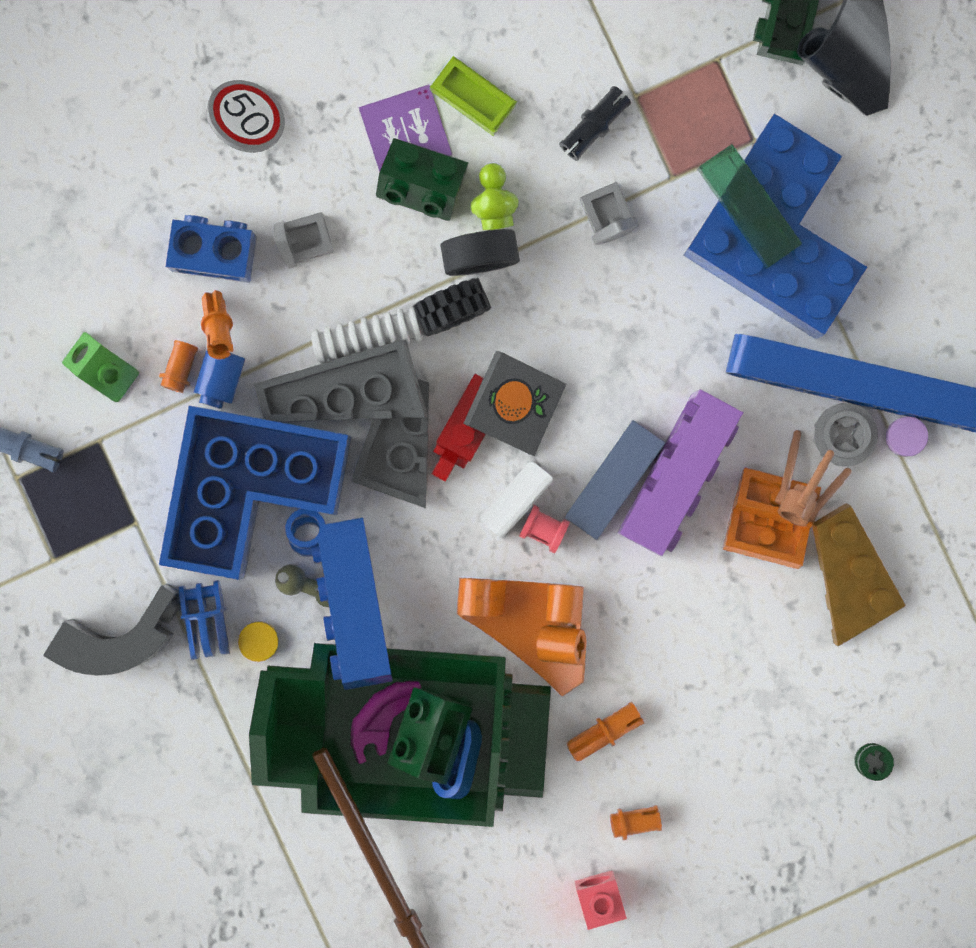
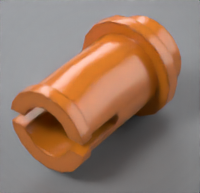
[159,340,199,393]
[610,805,662,840]

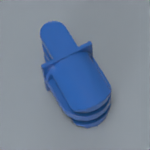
[179,580,230,660]

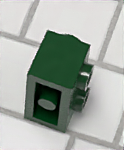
[387,687,473,785]

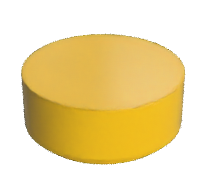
[238,621,279,662]

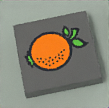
[463,351,566,456]

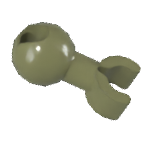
[275,564,329,607]

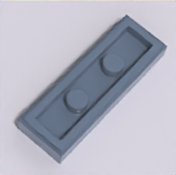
[564,420,665,540]

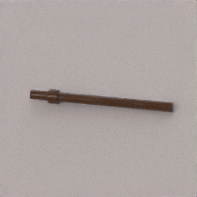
[312,747,430,948]

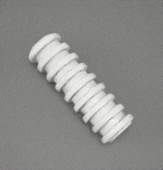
[311,306,424,364]

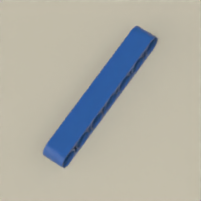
[726,334,976,432]

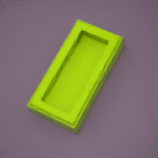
[430,56,517,136]

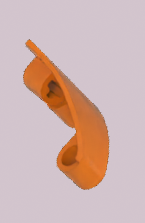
[457,578,586,696]

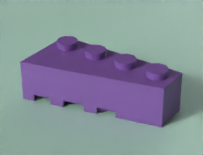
[617,389,744,556]

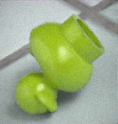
[470,163,519,230]

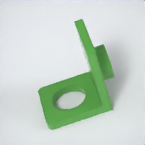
[62,332,139,402]

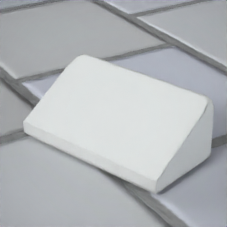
[480,462,553,538]

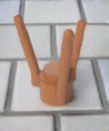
[775,430,852,526]

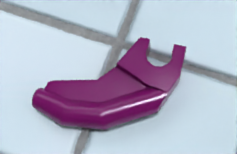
[350,681,422,764]

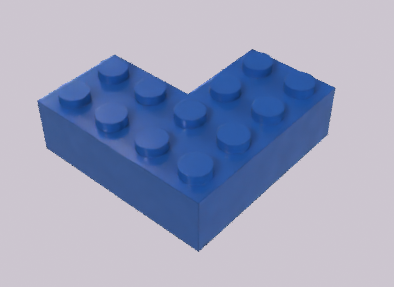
[683,113,867,339]
[159,405,352,580]

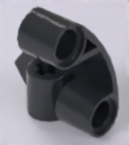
[797,0,891,116]

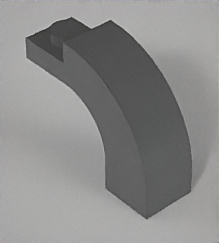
[43,584,181,676]

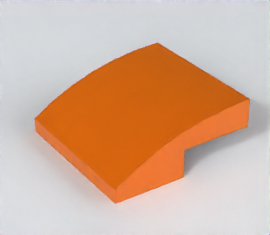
[723,467,821,569]

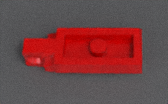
[431,373,486,482]

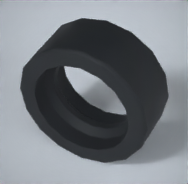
[440,229,520,276]

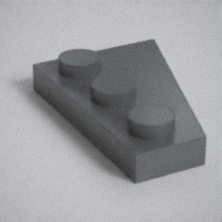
[351,378,429,508]

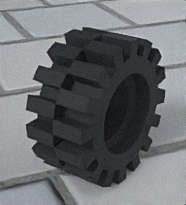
[413,278,492,336]

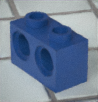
[165,215,257,283]

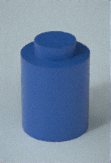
[193,349,245,409]

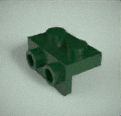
[753,0,819,65]
[376,138,469,221]

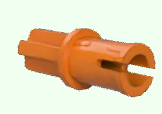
[201,290,233,359]
[567,701,645,761]

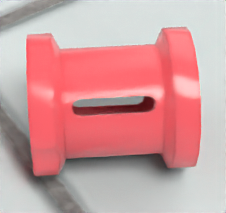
[519,505,570,554]

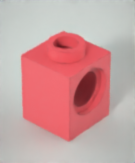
[574,870,627,930]

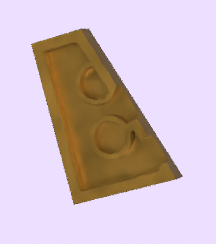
[812,503,906,646]

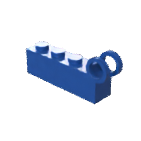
[285,509,392,690]

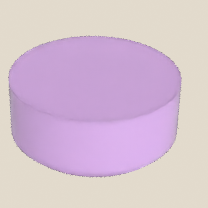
[886,417,928,457]

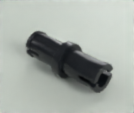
[559,86,631,161]

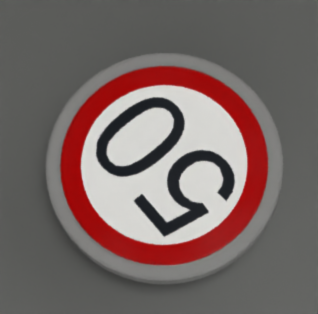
[206,80,285,153]

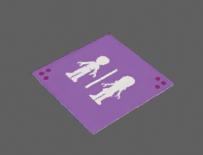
[358,84,452,172]

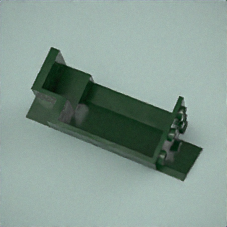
[249,643,551,827]

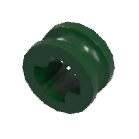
[854,743,894,781]

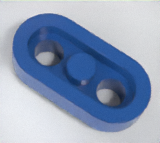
[432,720,482,799]

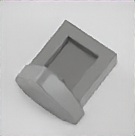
[580,182,639,244]
[274,212,334,269]

